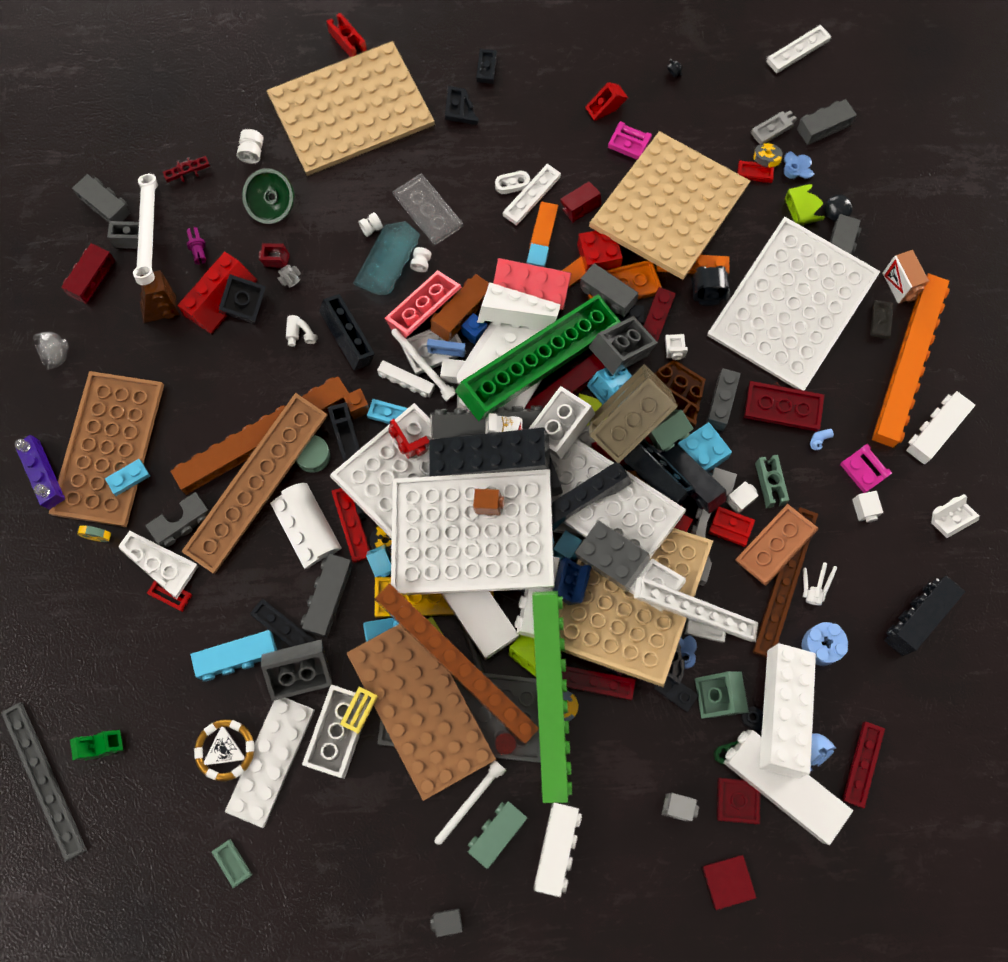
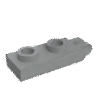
[751,111,797,144]

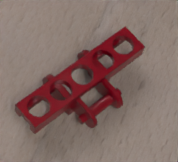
[163,156,210,182]

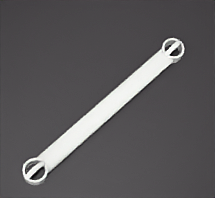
[133,174,158,285]

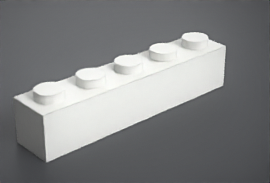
[377,360,435,398]

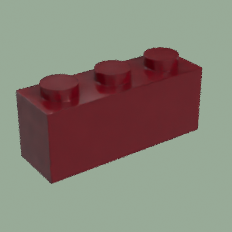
[61,243,115,304]

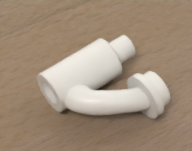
[286,315,318,347]

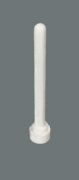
[391,328,456,402]
[435,760,506,845]

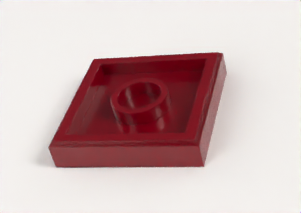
[717,778,760,824]
[702,855,756,910]

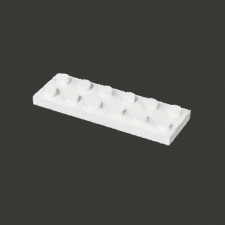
[225,698,315,828]

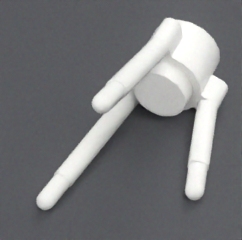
[803,563,837,606]

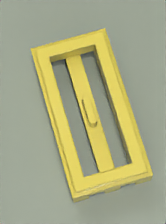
[340,687,378,734]

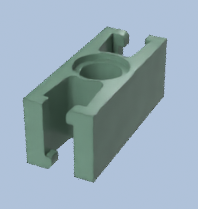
[755,455,789,508]

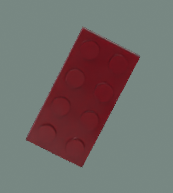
[744,381,824,432]

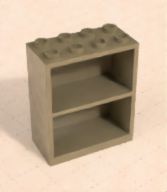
[589,364,678,463]

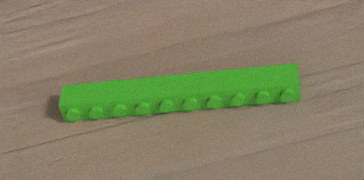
[532,591,572,803]

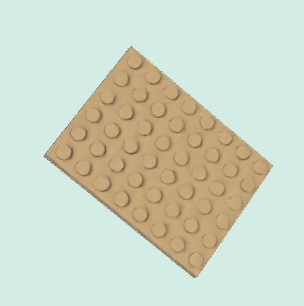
[267,41,435,176]
[589,131,750,280]
[559,528,713,687]

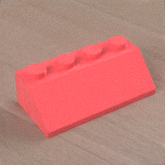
[385,270,462,338]

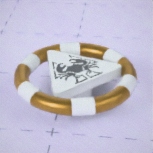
[194,719,254,781]

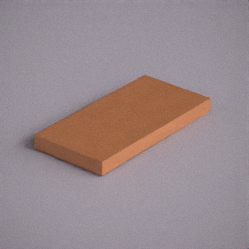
[735,504,818,586]

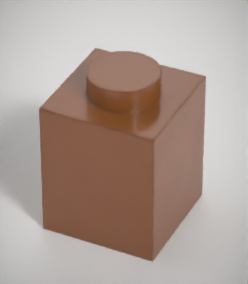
[343,388,369,420]
[473,489,504,515]

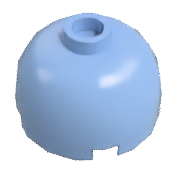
[810,733,836,772]

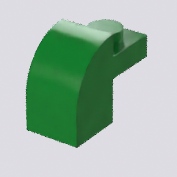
[70,730,123,760]

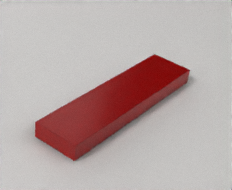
[332,488,370,563]

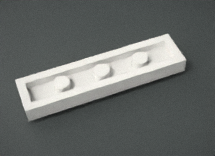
[766,25,831,73]
[503,164,561,226]

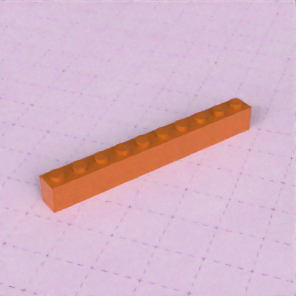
[872,273,950,447]

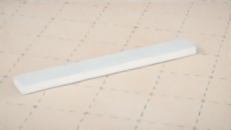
[634,577,758,642]

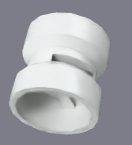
[358,213,383,237]
[410,247,431,272]

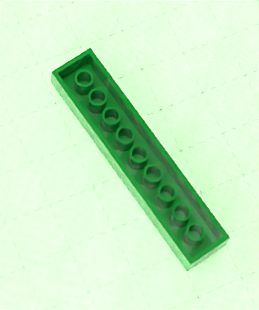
[455,294,621,421]

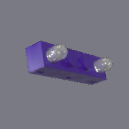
[14,435,65,510]

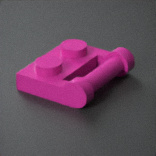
[608,121,652,160]
[840,444,892,493]

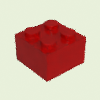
[577,230,623,272]

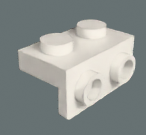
[931,494,979,538]

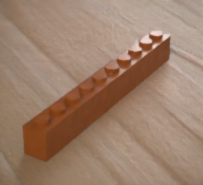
[170,376,349,495]
[374,583,539,744]

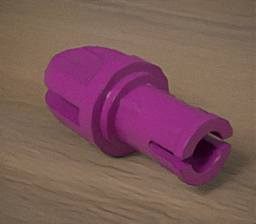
[187,227,206,265]

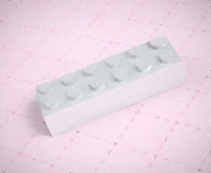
[759,643,816,779]

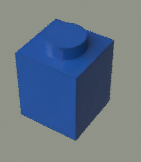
[461,313,488,345]

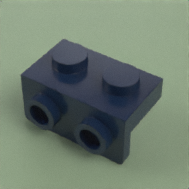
[552,557,591,605]

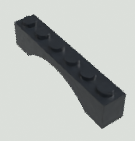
[328,402,369,519]
[552,462,632,531]

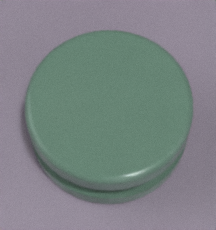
[296,435,331,473]

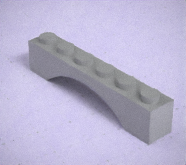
[691,467,737,586]

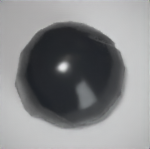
[823,195,852,222]

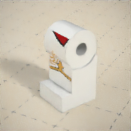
[485,413,522,434]

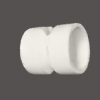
[237,129,263,164]

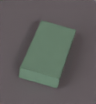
[212,839,252,888]

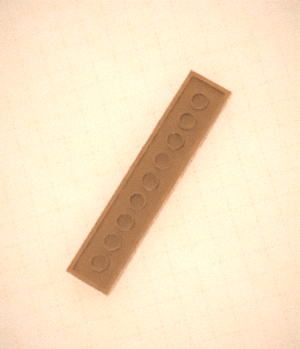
[181,393,328,574]

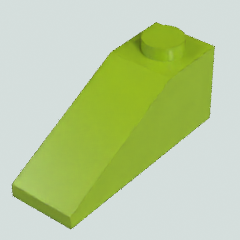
[509,635,536,677]

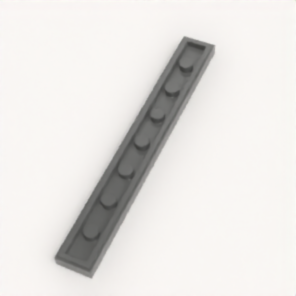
[1,702,87,862]

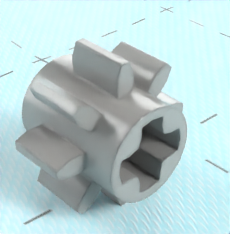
[277,265,301,287]

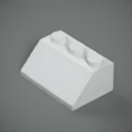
[529,386,595,459]

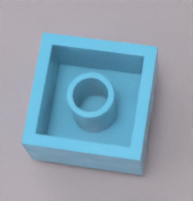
[678,422,732,472]

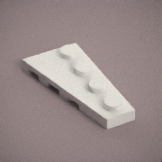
[118,531,198,599]

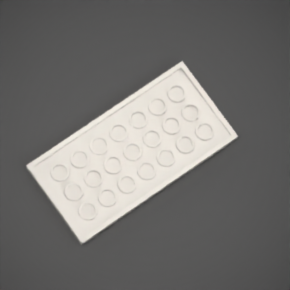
[550,439,686,558]

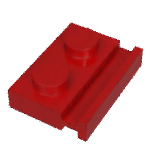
[708,506,755,547]

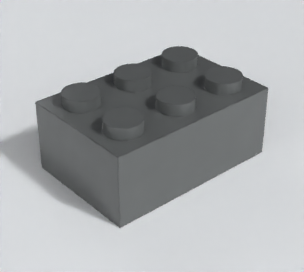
[589,316,658,375]
[575,520,650,592]
[261,639,332,701]

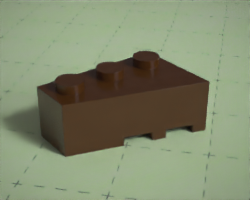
[140,270,180,323]

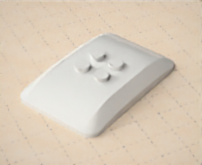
[456,322,542,410]

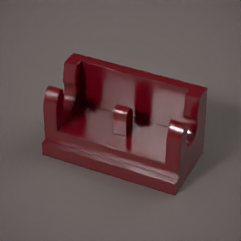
[560,182,601,222]

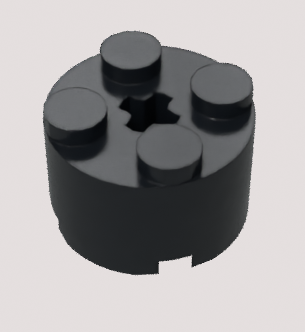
[691,266,730,306]

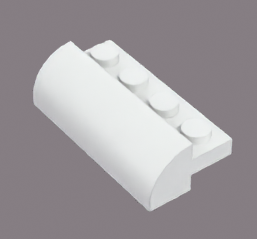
[270,483,342,569]

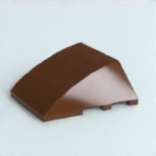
[654,360,706,427]

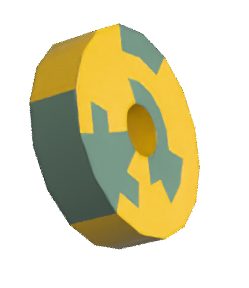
[77,526,111,542]

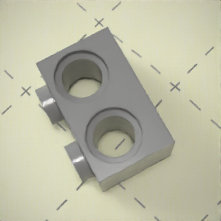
[662,793,699,821]

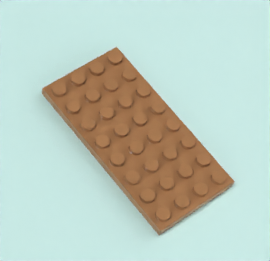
[49,371,164,527]
[347,624,496,801]

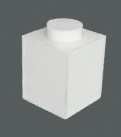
[440,358,465,384]
[726,481,759,514]
[852,491,883,523]

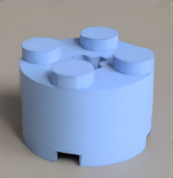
[801,622,848,666]

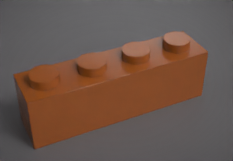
[430,274,489,341]

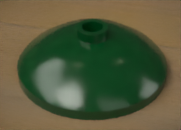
[242,168,294,224]

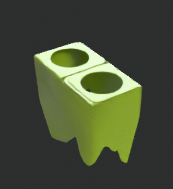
[785,184,825,226]

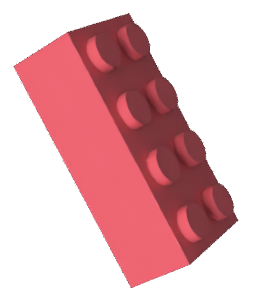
[493,258,571,310]

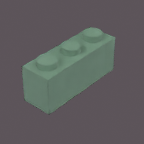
[468,801,527,869]

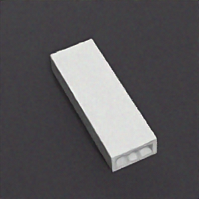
[441,591,519,660]
[724,730,853,845]

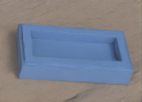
[427,339,466,357]

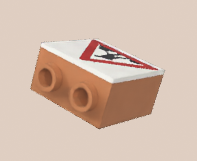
[883,250,929,304]

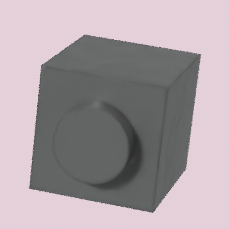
[430,908,463,937]

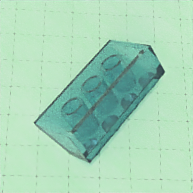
[353,221,420,295]

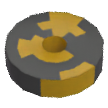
[753,143,783,167]

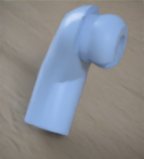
[810,428,834,450]

